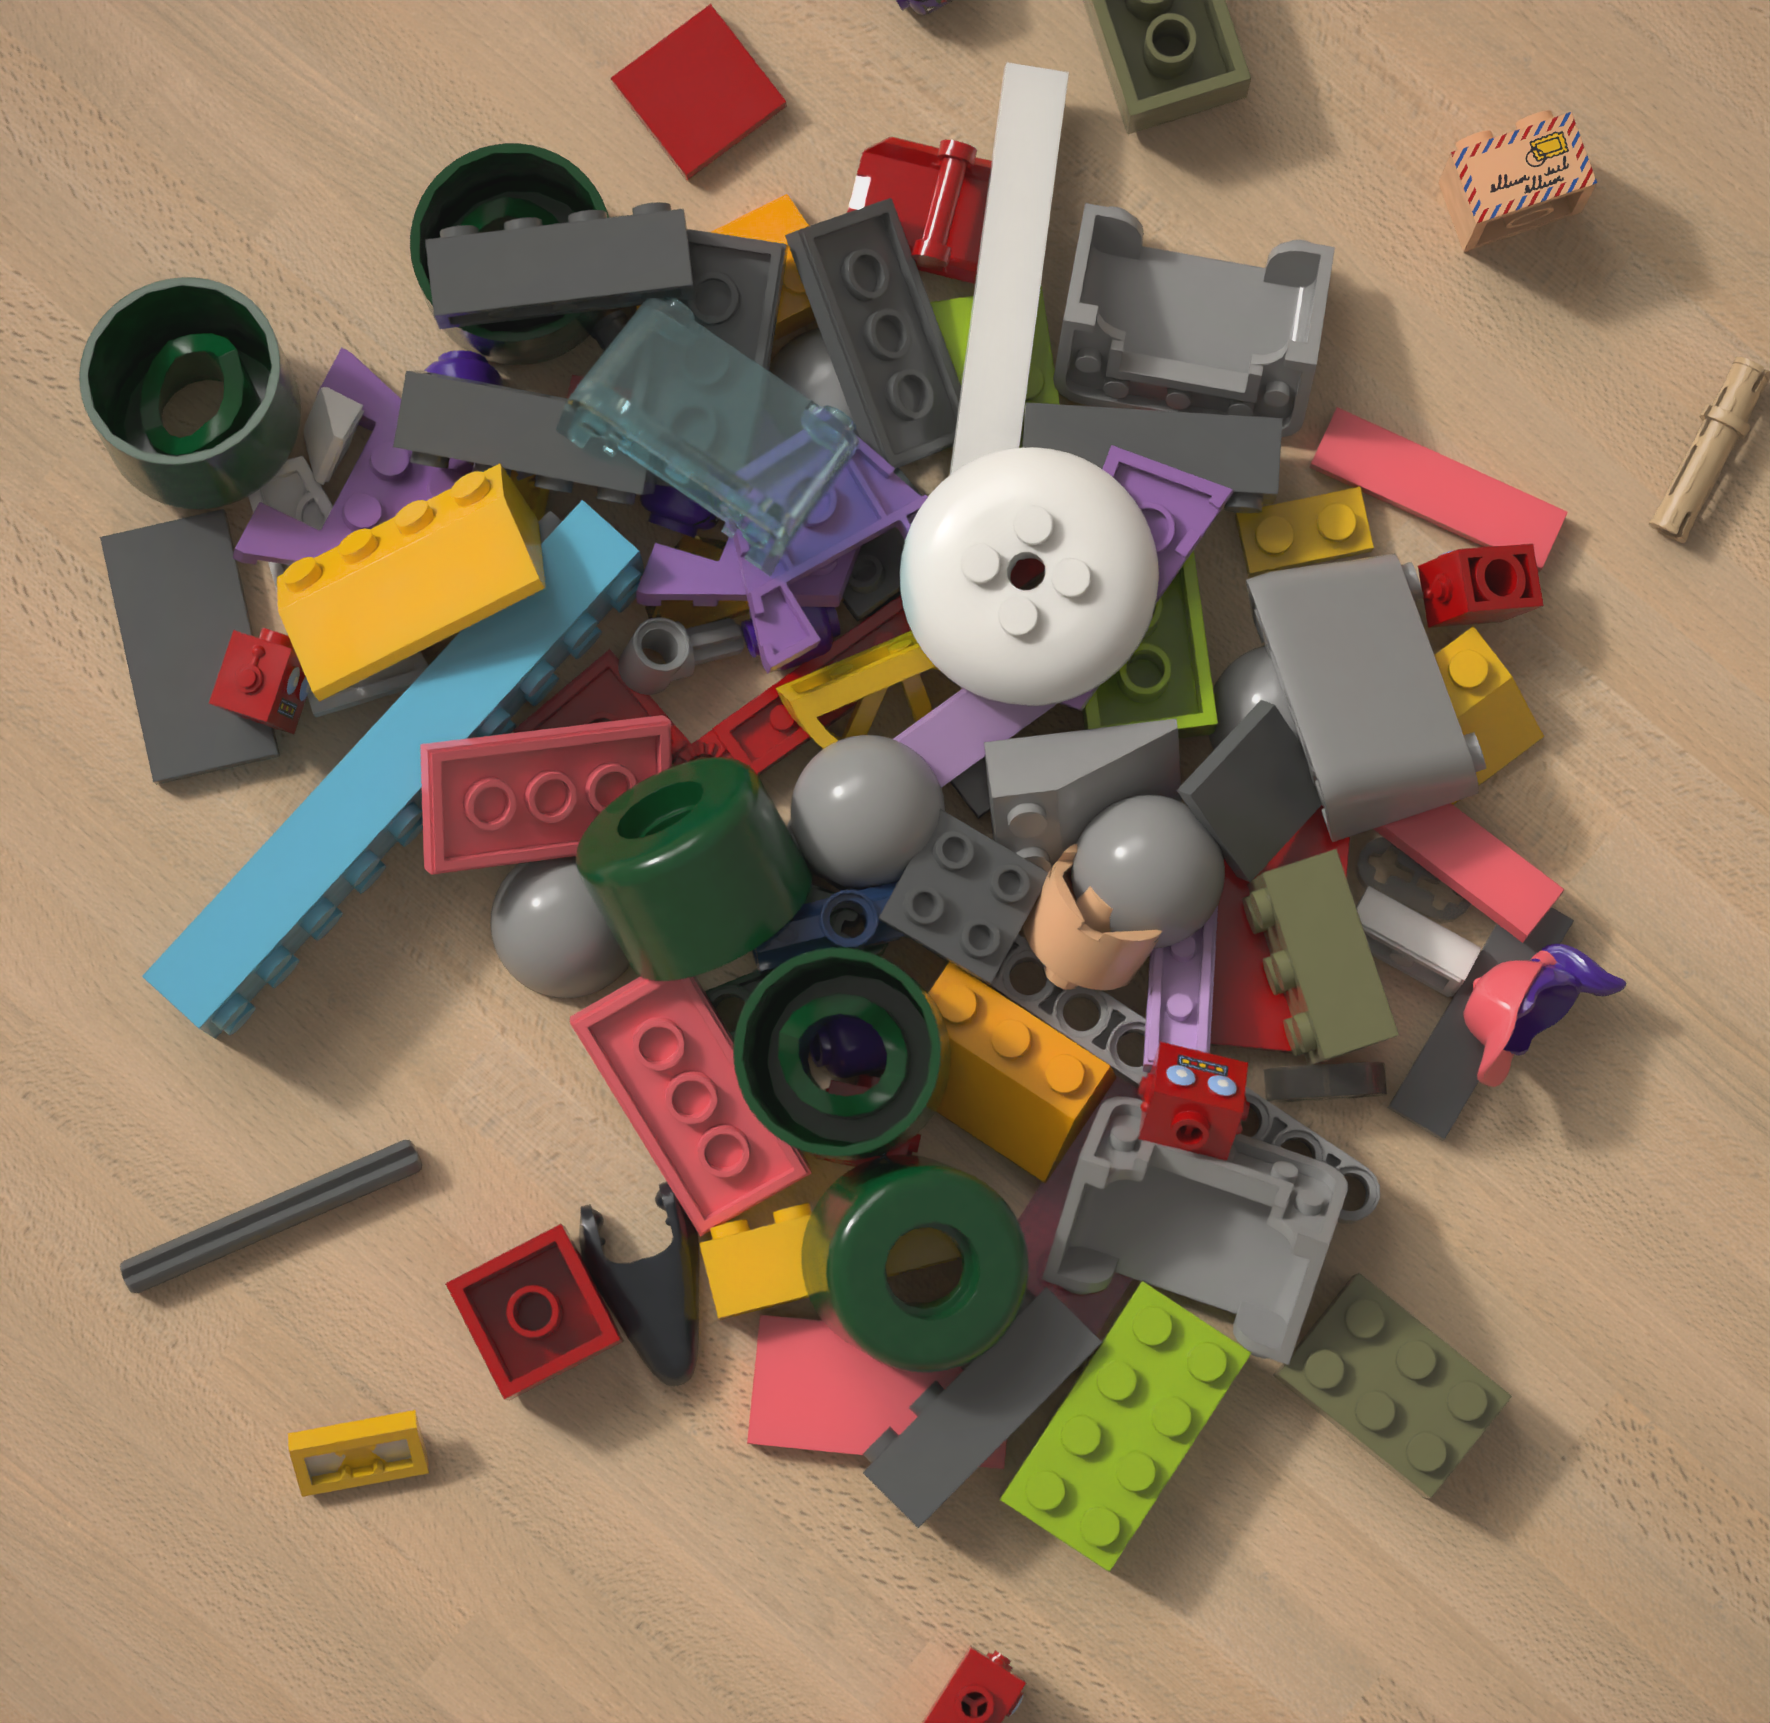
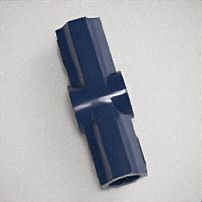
[752,881,909,974]

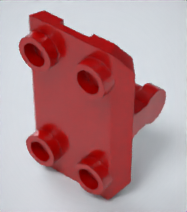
[847,137,992,284]

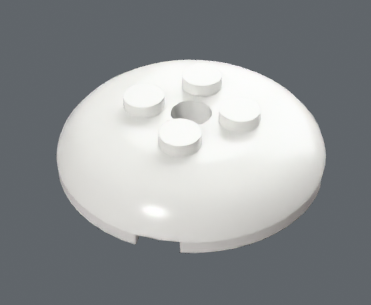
[900,447,1159,706]

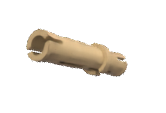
[1649,356,1770,543]

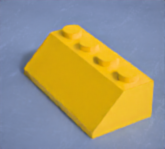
[277,463,546,702]

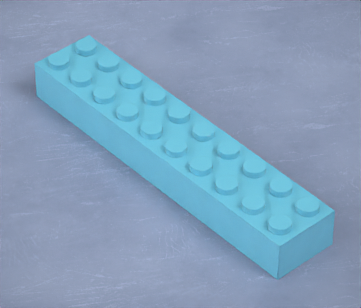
[142,500,645,1039]

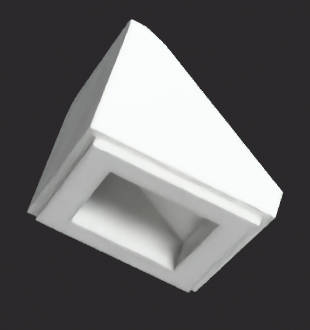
[304,387,364,485]

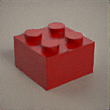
[445,1224,624,1401]

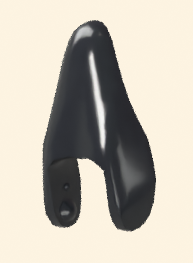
[579,1181,700,1386]

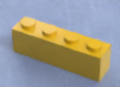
[700,1203,961,1320]

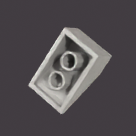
[984,719,1182,872]

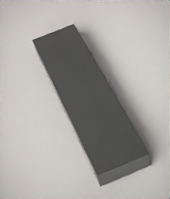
[1387,907,1574,1141]

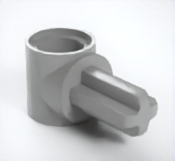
[618,617,744,695]

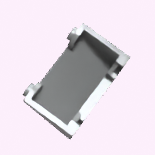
[1053,203,1335,438]
[1246,554,1486,842]
[1042,1096,1348,1365]

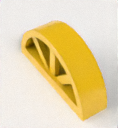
[776,630,940,749]

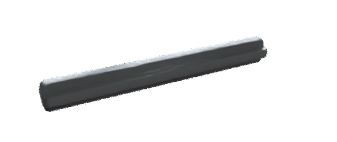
[120,1140,422,1293]

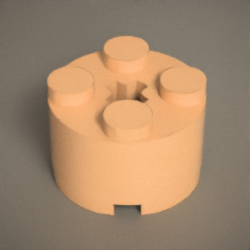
[1022,843,1162,990]

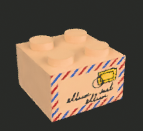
[1438,110,1597,252]

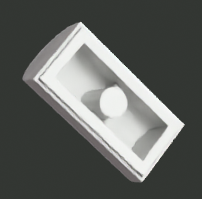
[1356,886,1481,997]

